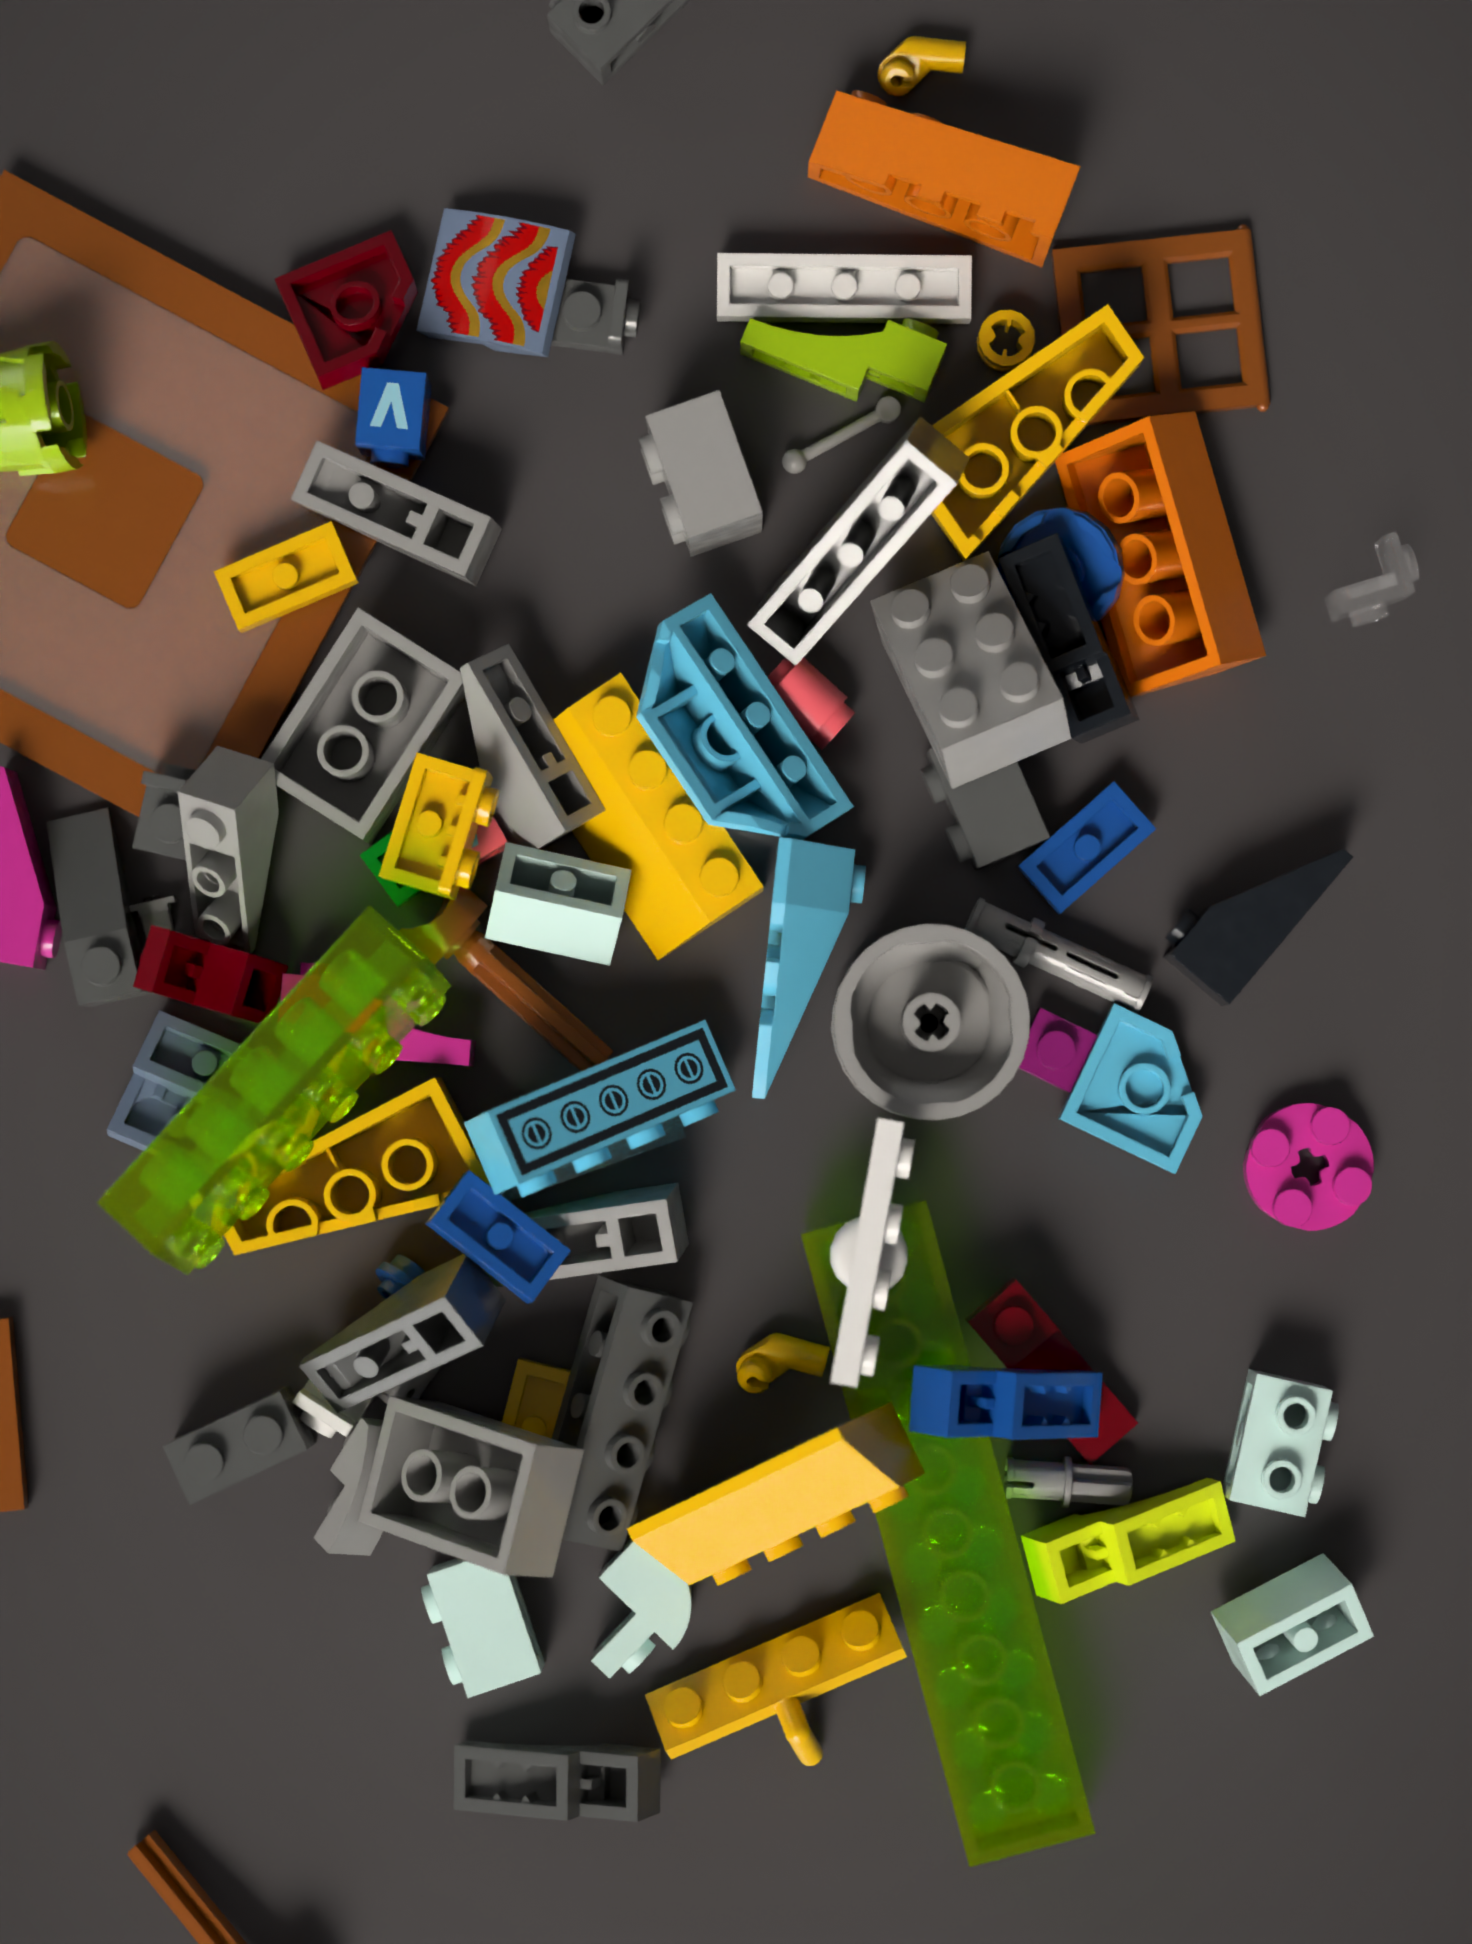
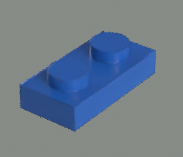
[1017,781,1156,914]
[425,1170,571,1304]

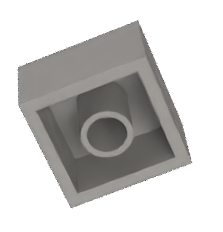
[639,390,763,557]

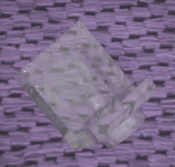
[1325,532,1419,627]

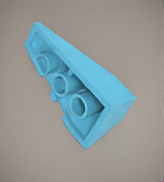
[752,837,866,1099]

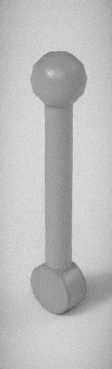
[782,396,901,474]

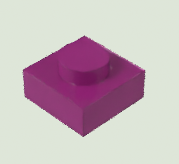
[1018,1008,1098,1093]

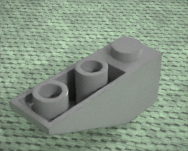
[178,746,279,954]

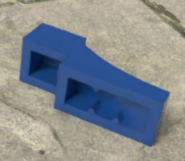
[909,1365,1103,1440]

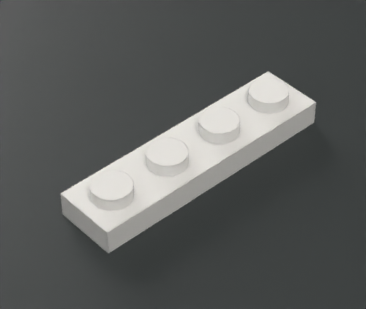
[717,253,972,324]

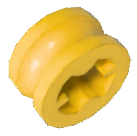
[977,310,1035,372]

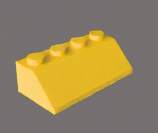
[554,673,764,961]
[627,1402,925,1586]

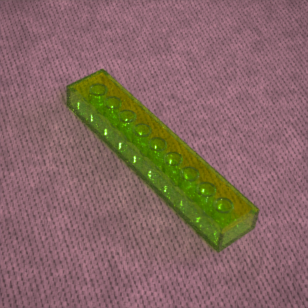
[800,1199,1096,1867]

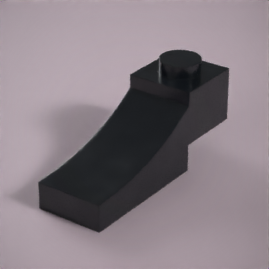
[998,533,1140,744]

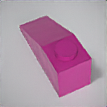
[0,766,62,970]

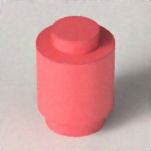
[768,657,855,750]

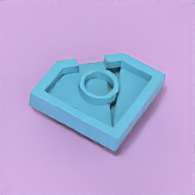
[1057,1003,1203,1174]

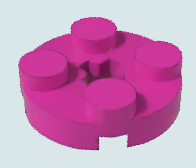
[1243,1103,1374,1231]

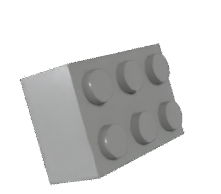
[870,551,1071,789]
[261,608,465,845]
[358,1396,584,1577]

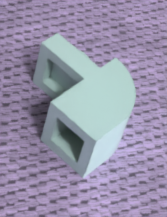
[591,1539,692,1679]

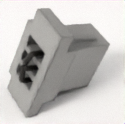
[129,895,177,938]

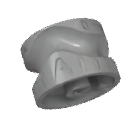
[831,924,1030,1120]

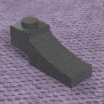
[453,1741,661,1822]

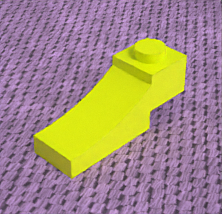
[1021,1478,1236,1604]

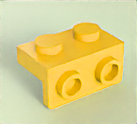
[379,752,499,901]

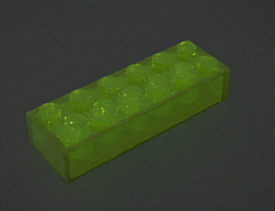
[97,905,451,1275]

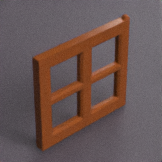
[1051,224,1271,426]

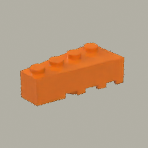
[808,90,1081,268]

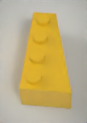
[205,1077,492,1256]

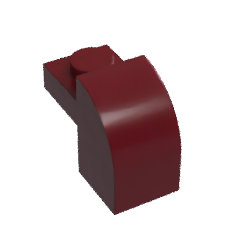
[133,925,288,1027]

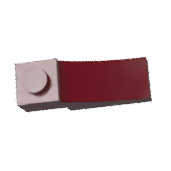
[965,1278,1138,1465]

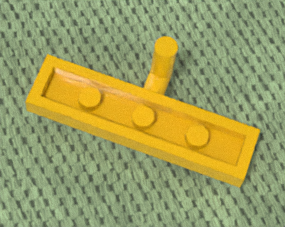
[645,1593,907,1766]

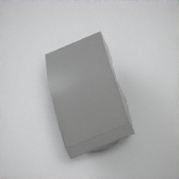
[313,1417,383,1556]

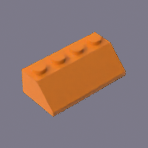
[1055,411,1267,698]

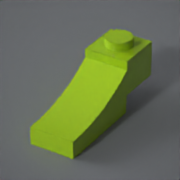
[740,318,947,403]

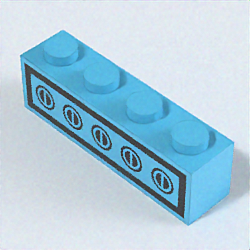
[464,1020,736,1197]

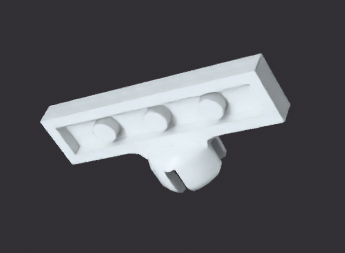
[830,1118,915,1388]

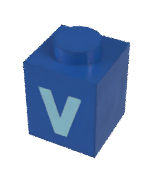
[355,367,432,469]

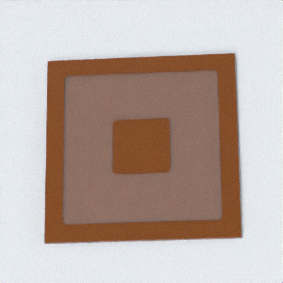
[0,170,450,817]

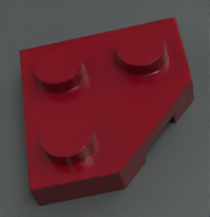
[274,230,418,390]

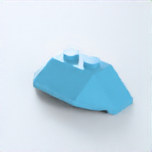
[636,593,854,840]

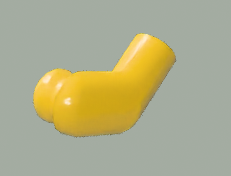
[877,36,966,96]
[736,1333,830,1394]

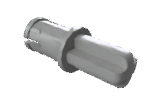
[1003,1456,1133,1508]

